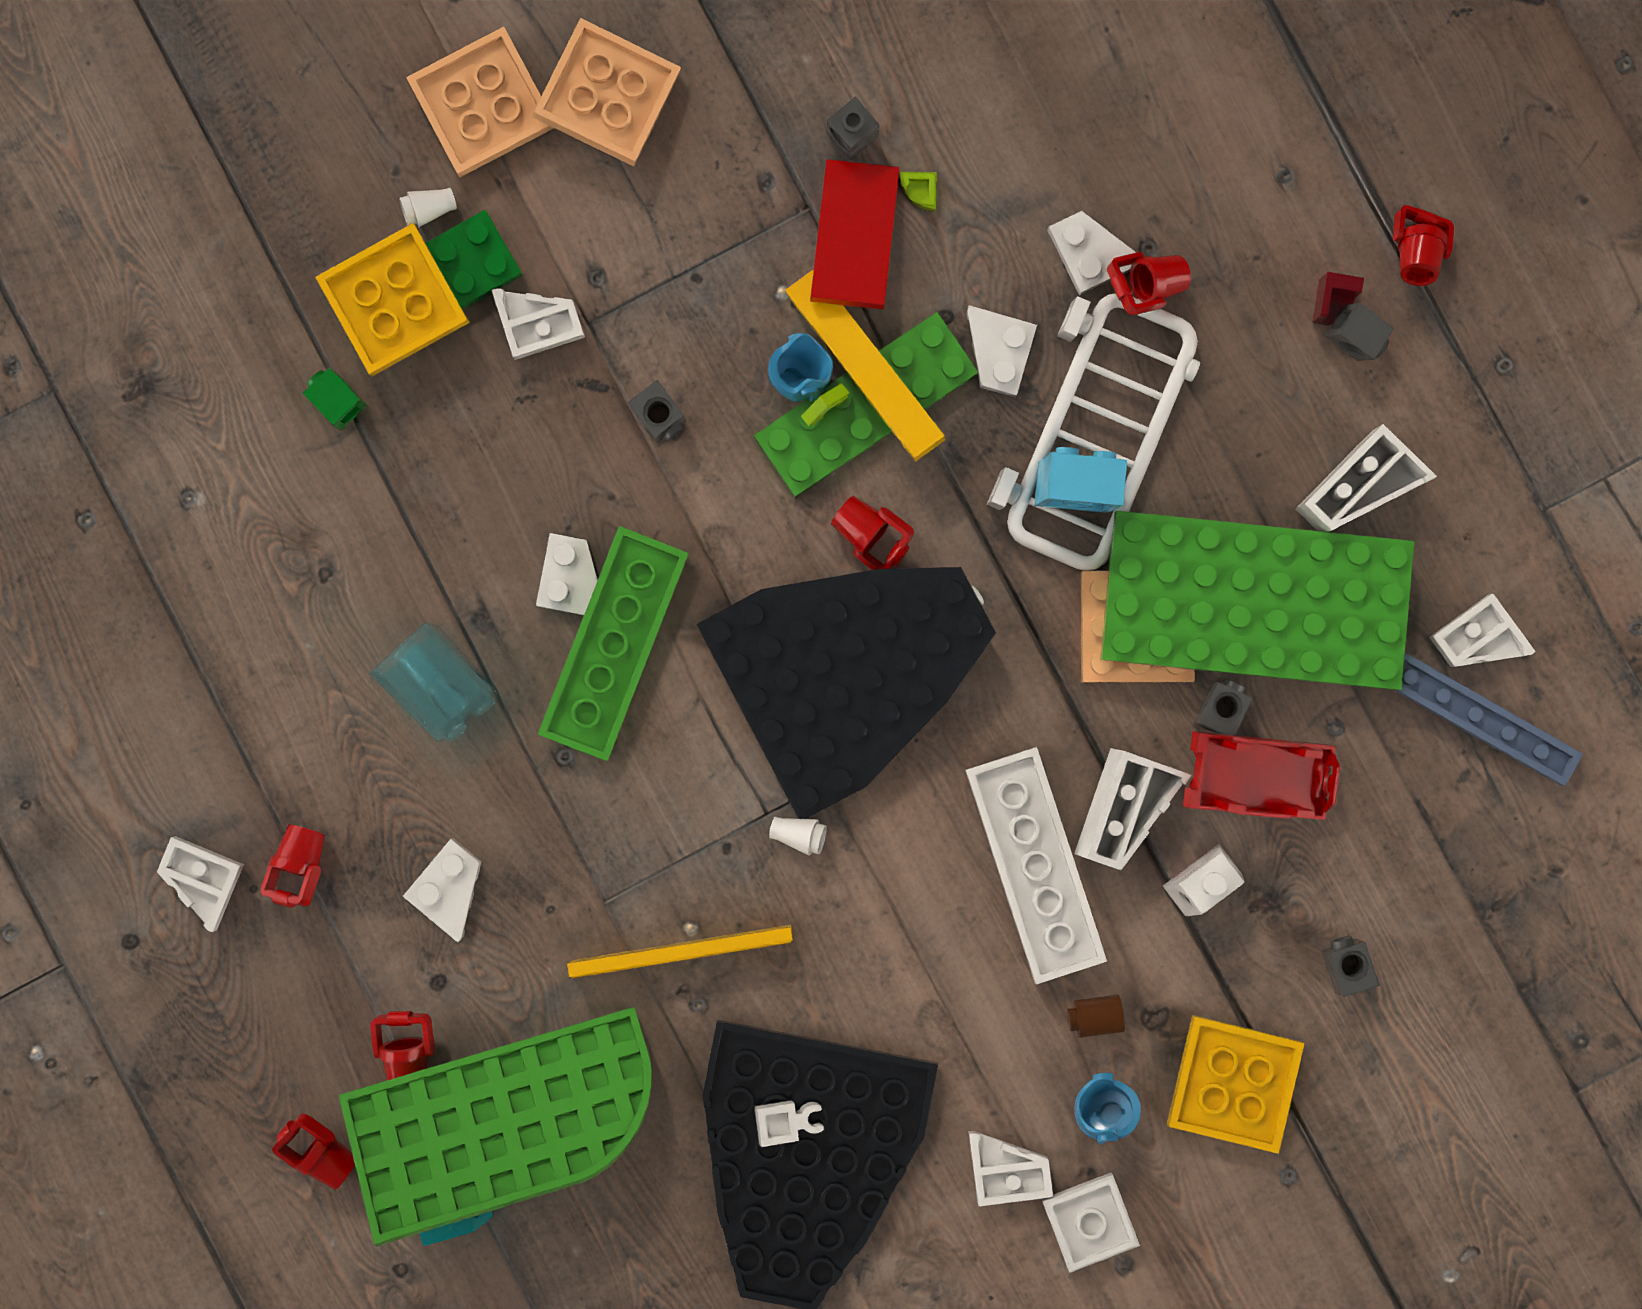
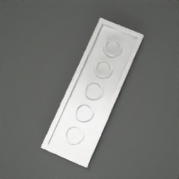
[965,747,1107,985]

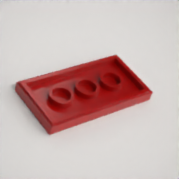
[810,159,900,310]

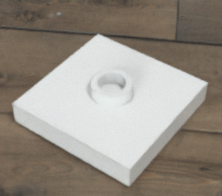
[1041,1173,1140,1273]

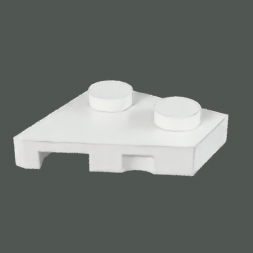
[1047,211,1136,295]
[492,289,585,360]
[966,305,1037,398]
[536,533,598,615]
[1429,593,1536,667]
[157,836,244,932]
[403,838,481,942]
[968,1131,1053,1206]

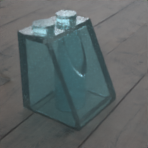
[370,622,498,742]

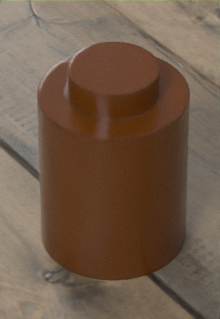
[1067,995,1125,1038]

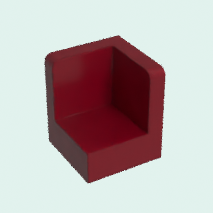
[1312,272,1364,326]

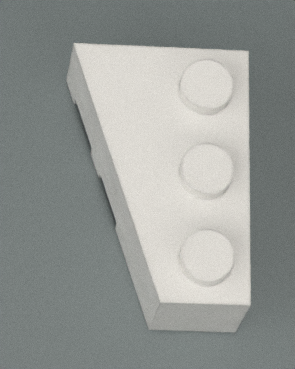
[1295,424,1437,532]
[1074,748,1192,870]

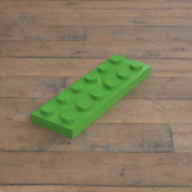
[754,312,979,498]
[537,526,689,761]

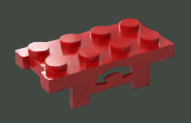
[1183,731,1340,820]

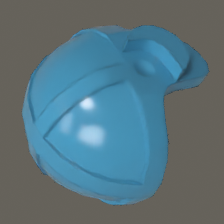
[768,333,833,402]
[1075,1073,1141,1145]

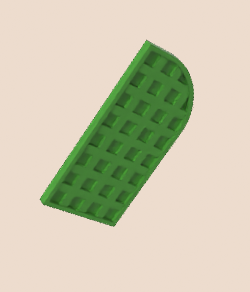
[338,1007,652,1247]

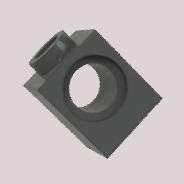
[827,96,879,160]
[1324,303,1394,361]
[628,380,686,443]
[1194,679,1252,735]
[1321,936,1380,997]

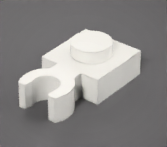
[755,1100,824,1147]

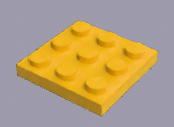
[315,223,470,376]
[1167,1015,1305,1154]

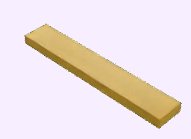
[785,269,946,462]
[567,925,793,978]

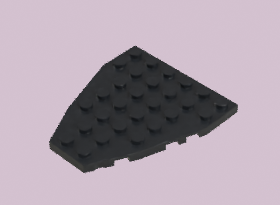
[696,567,997,819]
[702,1020,938,1309]

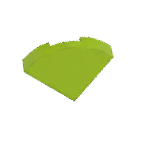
[899,172,937,212]
[801,383,849,426]

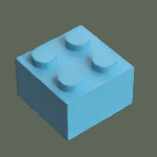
[1034,447,1127,513]

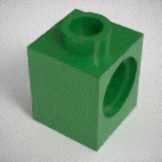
[303,367,368,430]

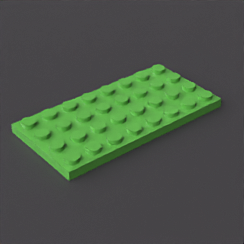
[1100,511,1415,691]

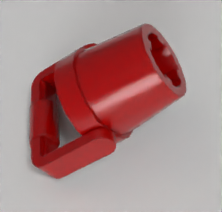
[1392,205,1454,286]
[1107,252,1191,315]
[831,495,914,570]
[260,824,325,908]
[370,1011,435,1080]
[272,1113,355,1190]

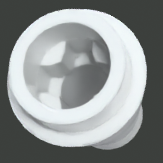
[399,188,457,228]
[769,817,827,856]

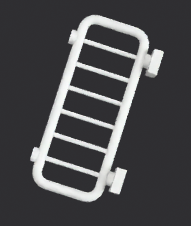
[986,293,1200,571]

